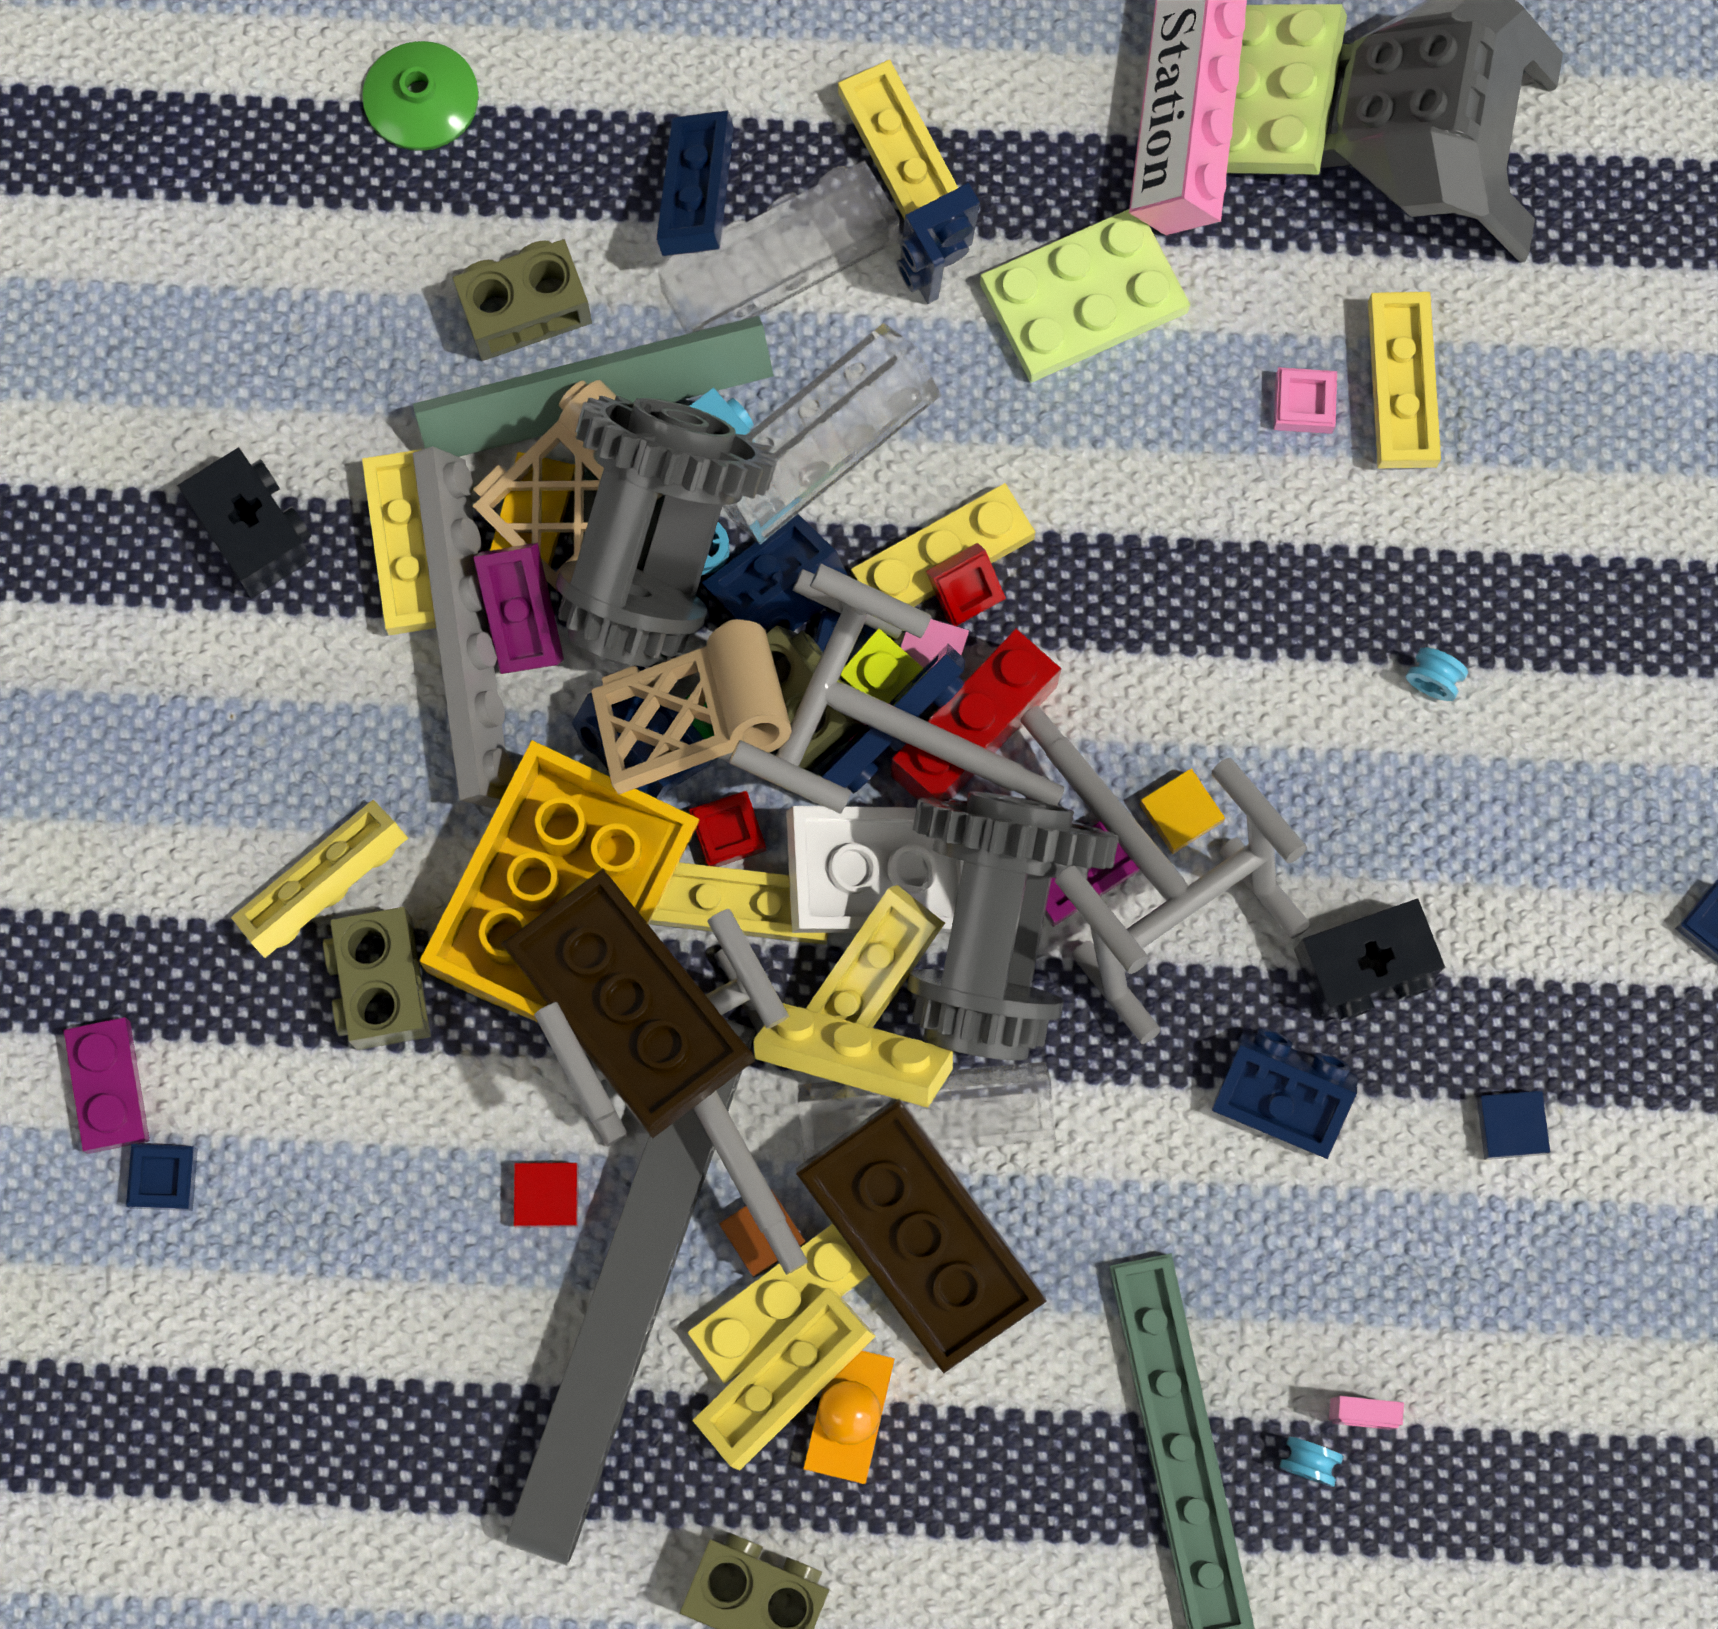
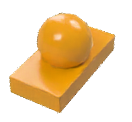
[804,1351,895,1484]

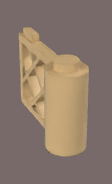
[473,380,663,592]
[591,619,792,795]

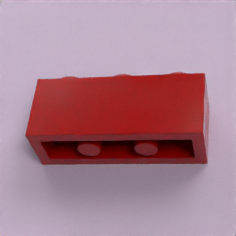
[891,628,1062,800]

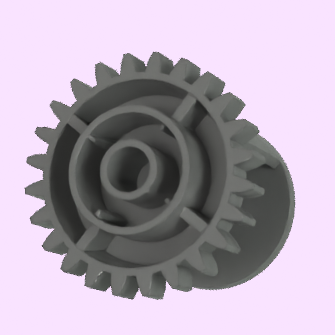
[556,396,777,667]
[907,791,1119,1060]

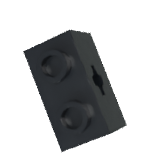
[177,447,312,599]
[1294,898,1445,1021]

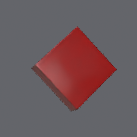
[926,543,1006,626]
[689,790,767,867]
[514,1163,579,1228]

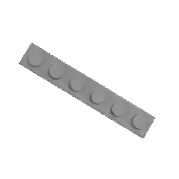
[413,446,513,808]

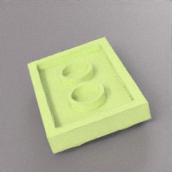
[1227,4,1347,174]
[980,209,1190,383]

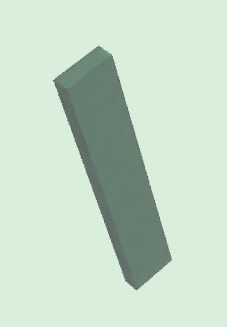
[413,316,774,457]
[1108,1253,1255,1629]

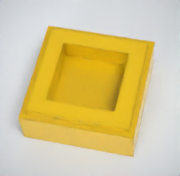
[1139,768,1225,854]

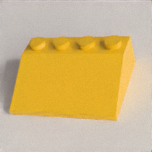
[419,740,699,1022]

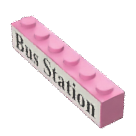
[1129,0,1247,235]

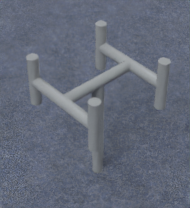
[718,564,1064,814]
[1020,706,1310,1044]
[534,909,808,1275]

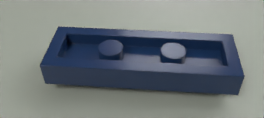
[656,110,734,256]
[819,643,966,794]

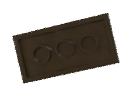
[501,869,755,1139]
[796,1098,1047,1374]

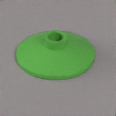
[363,41,479,151]

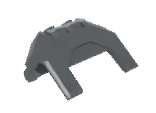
[1320,0,1563,262]

